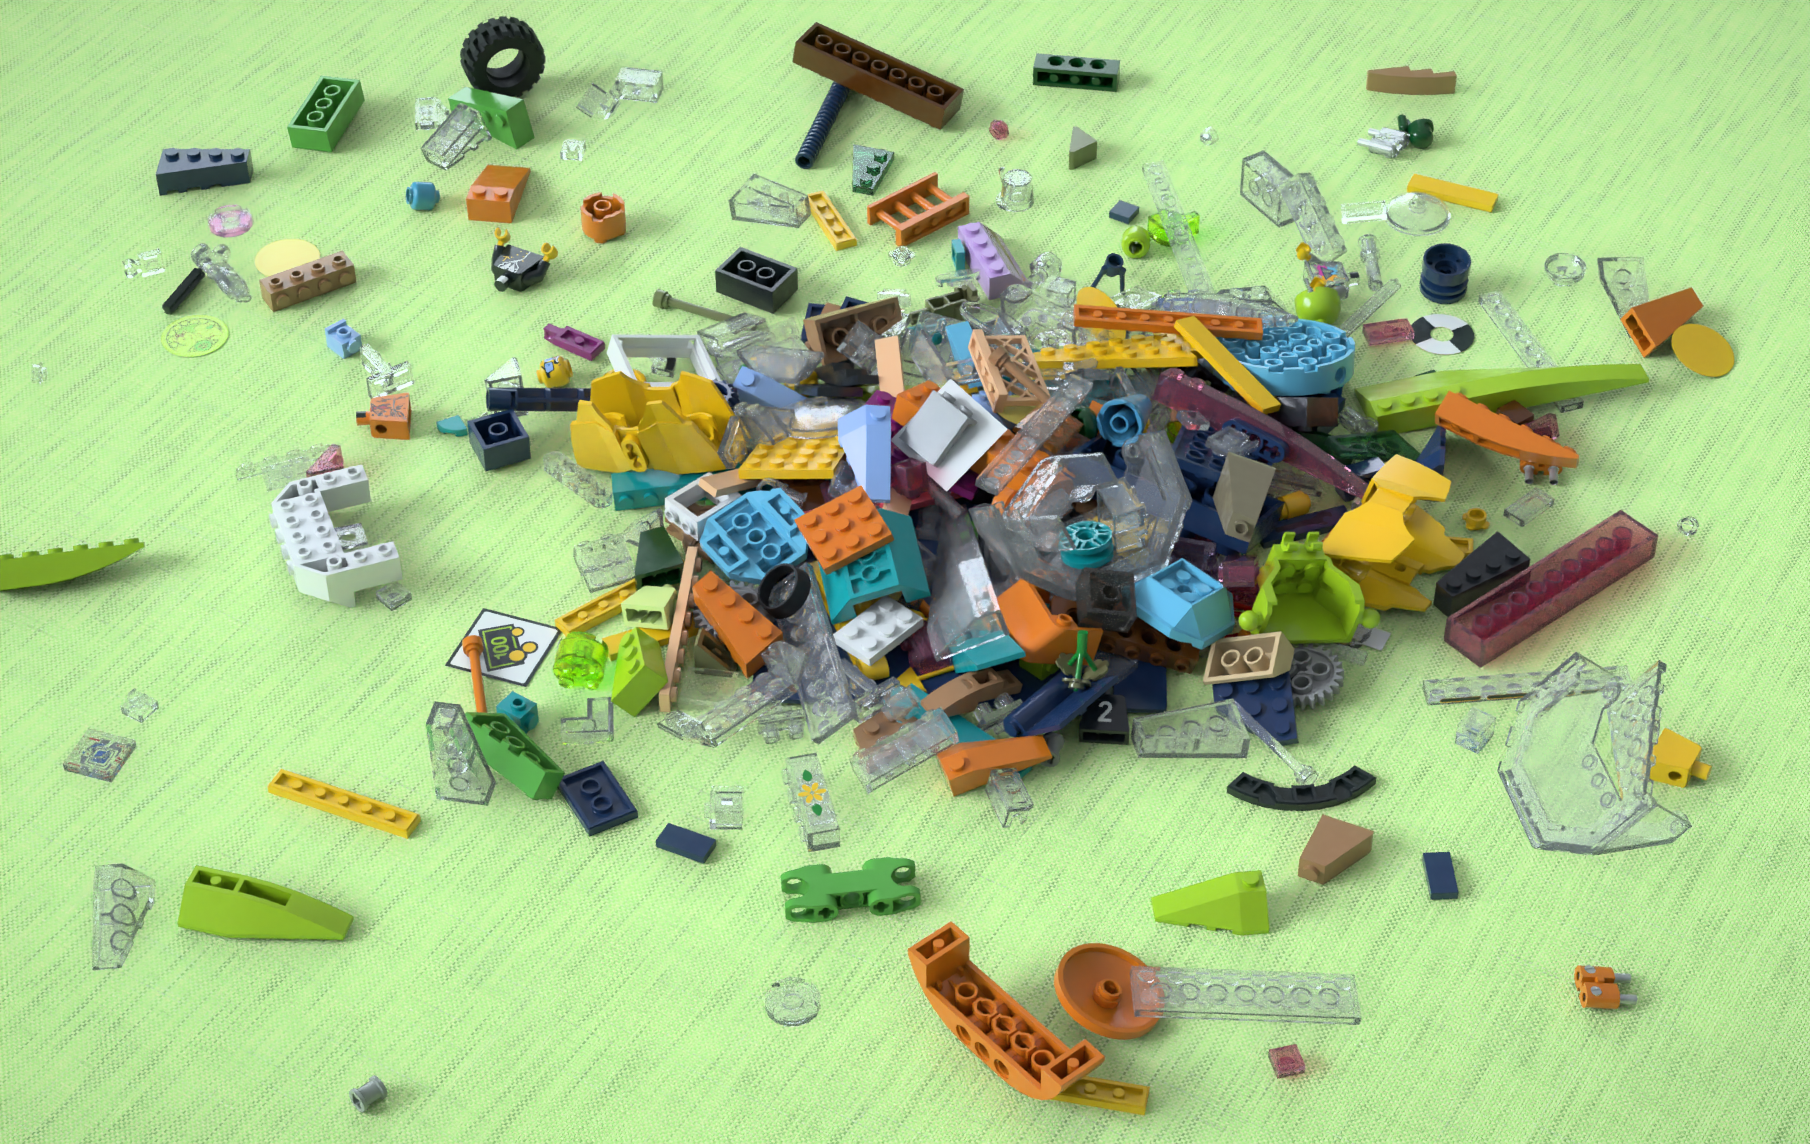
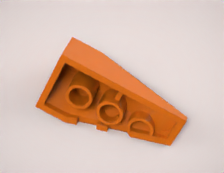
[935,735,1052,797]

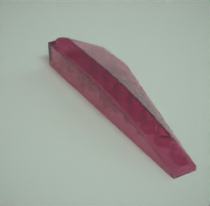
[1152,368,1369,499]

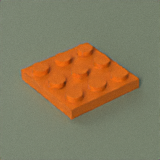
[794,485,894,575]

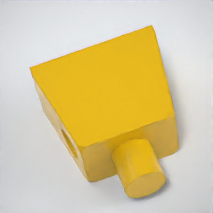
[1643,728,1712,788]

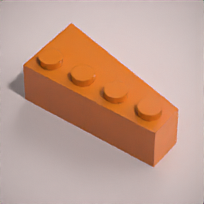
[692,570,784,680]

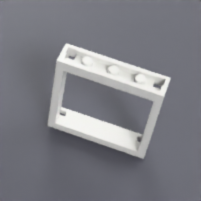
[607,334,721,387]

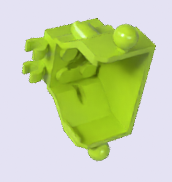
[1239,532,1380,644]

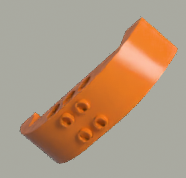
[908,921,1105,1100]

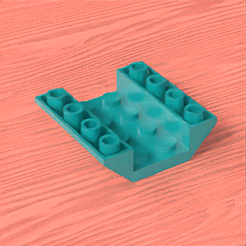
[818,508,931,625]

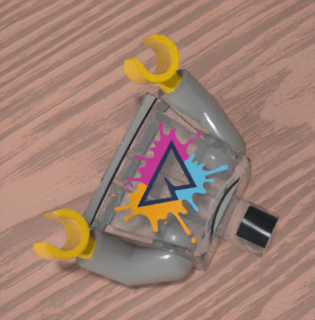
[1296,242,1360,300]

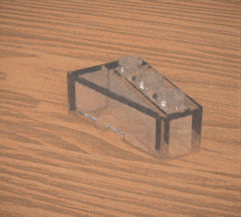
[420,102,492,171]

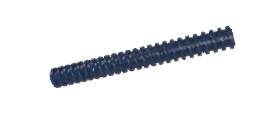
[795,81,851,169]

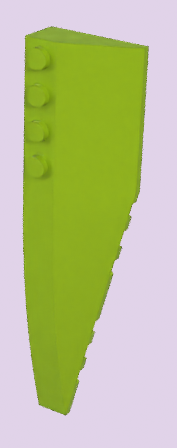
[1354,364,1649,438]

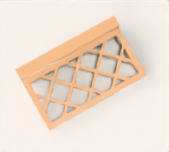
[968,329,1051,413]

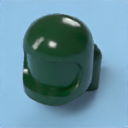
[1397,114,1434,149]

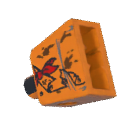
[356,393,412,440]

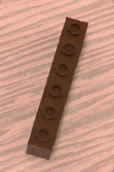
[1048,596,1200,674]

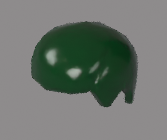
[1067,406,1098,443]

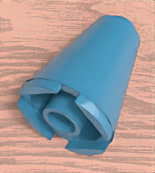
[1096,394,1152,447]

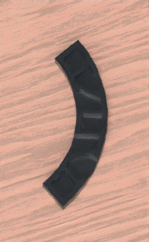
[1227,765,1377,811]

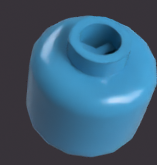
[406,182,440,210]

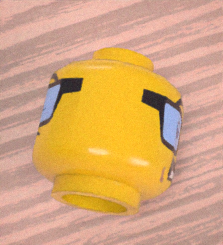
[536,356,573,388]

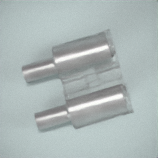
[1357,127,1409,158]

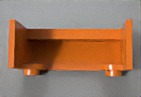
[991,572,1103,666]

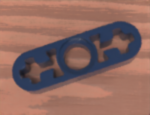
[1222,418,1289,463]

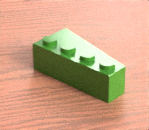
[448,87,535,149]
[454,712,565,800]

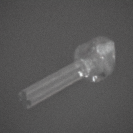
[996,252,1062,318]

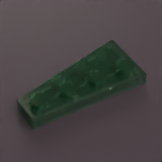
[1324,430,1420,462]

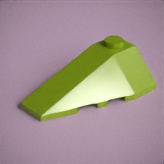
[1151,870,1269,936]

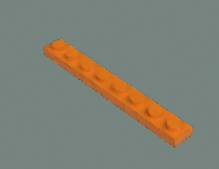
[1073,304,1263,340]

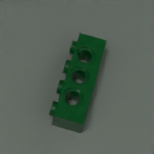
[1033,53,1120,92]

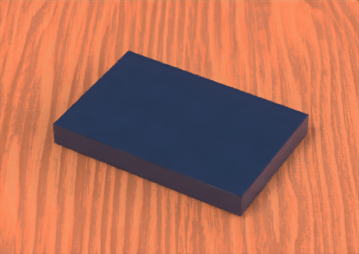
[558,761,638,837]

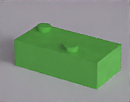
[287,75,365,152]

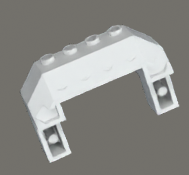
[269,465,403,608]

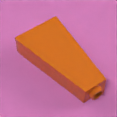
[1620,287,1703,358]

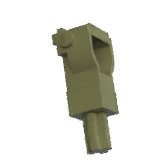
[908,283,980,325]

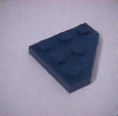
[1212,671,1299,747]

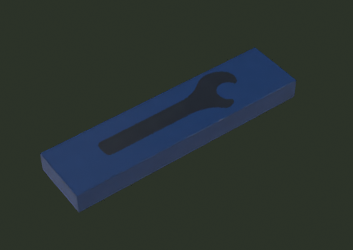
[1260,505,1348,549]

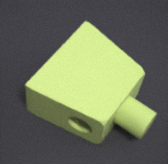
[621,584,678,630]

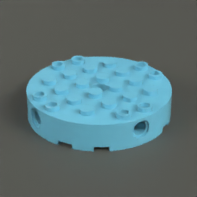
[1212,318,1355,396]

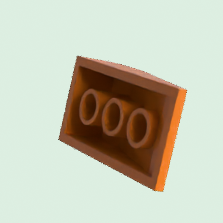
[466,165,531,223]

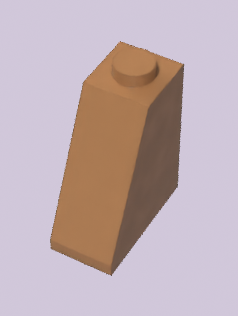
[1298,814,1374,885]

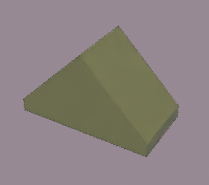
[1069,126,1097,170]
[694,628,738,677]

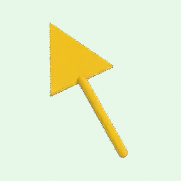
[883,665,955,693]

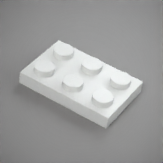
[832,595,924,666]

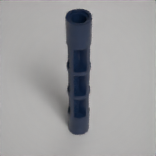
[486,387,591,412]

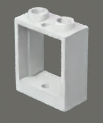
[665,472,742,541]

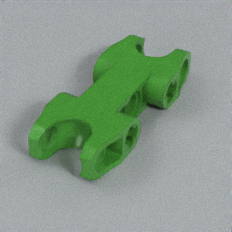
[780,857,921,923]

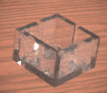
[1096,477,1148,554]

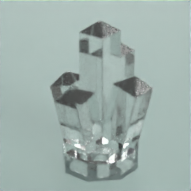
[1063,357,1112,392]

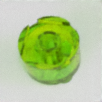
[553,632,609,690]

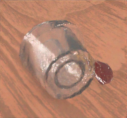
[996,167,1034,212]

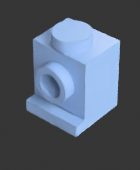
[325,319,363,359]

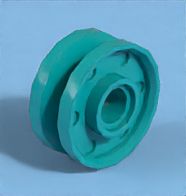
[1059,521,1114,569]

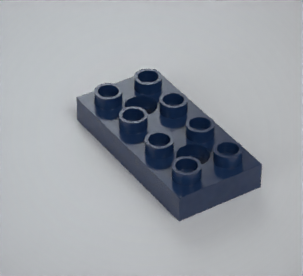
[1068,434,1285,558]

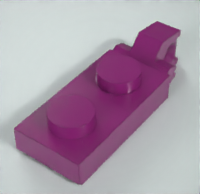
[543,323,605,361]

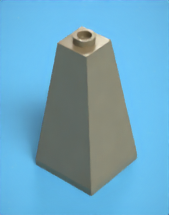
[1213,452,1276,543]

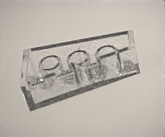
[426,701,496,806]

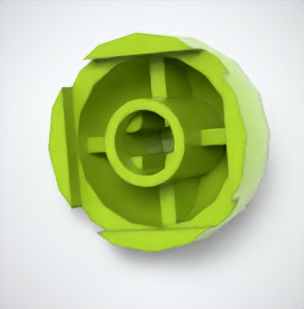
[1294,287,1341,325]

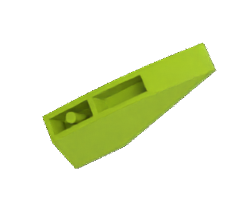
[0,538,145,591]
[177,865,354,940]

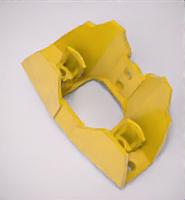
[570,371,745,475]
[1322,454,1465,612]

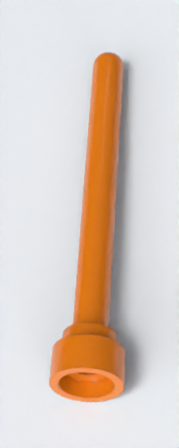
[462,635,487,713]

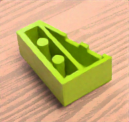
[611,627,668,717]

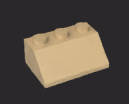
[1203,631,1295,685]

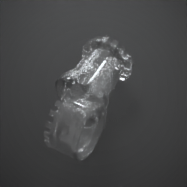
[756,477,808,509]

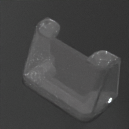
[1000,284,1101,346]

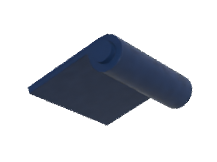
[1003,671,1119,738]

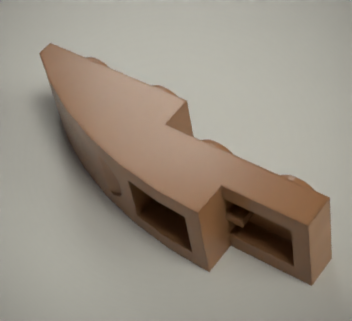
[920,667,1023,720]

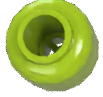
[1121,226,1150,259]

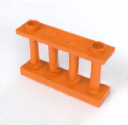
[867,172,969,248]

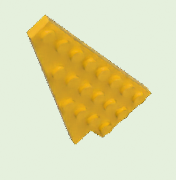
[1011,333,1204,370]

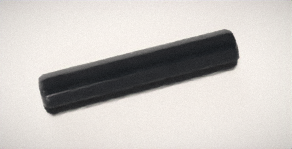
[162,267,205,314]

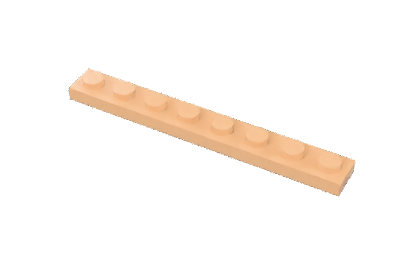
[659,546,703,712]

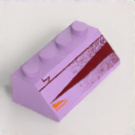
[958,222,1032,300]

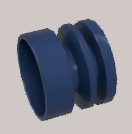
[1419,243,1471,304]

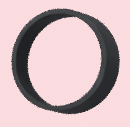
[758,563,811,619]

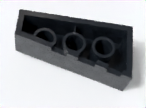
[1433,531,1530,619]

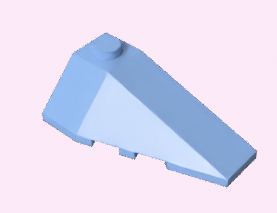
[733,366,830,428]
[838,405,891,503]

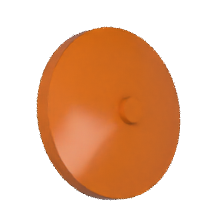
[1054,943,1164,1040]

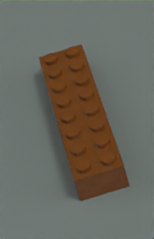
[792,22,964,130]

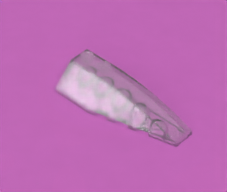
[1155,289,1298,328]

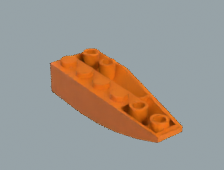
[1435,391,1579,468]

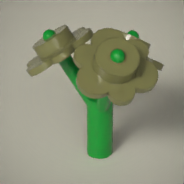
[1055,630,1109,692]

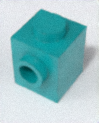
[496,691,539,733]

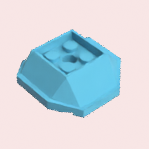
[700,488,808,585]
[1123,558,1235,650]

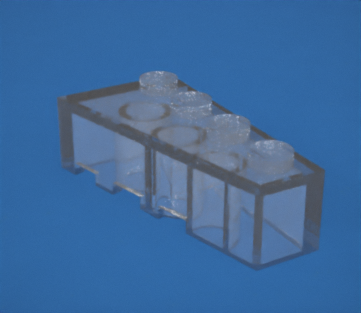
[1131,699,1250,758]

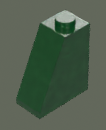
[635,526,684,592]

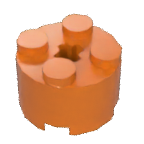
[580,192,626,244]

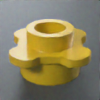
[1462,508,1490,530]

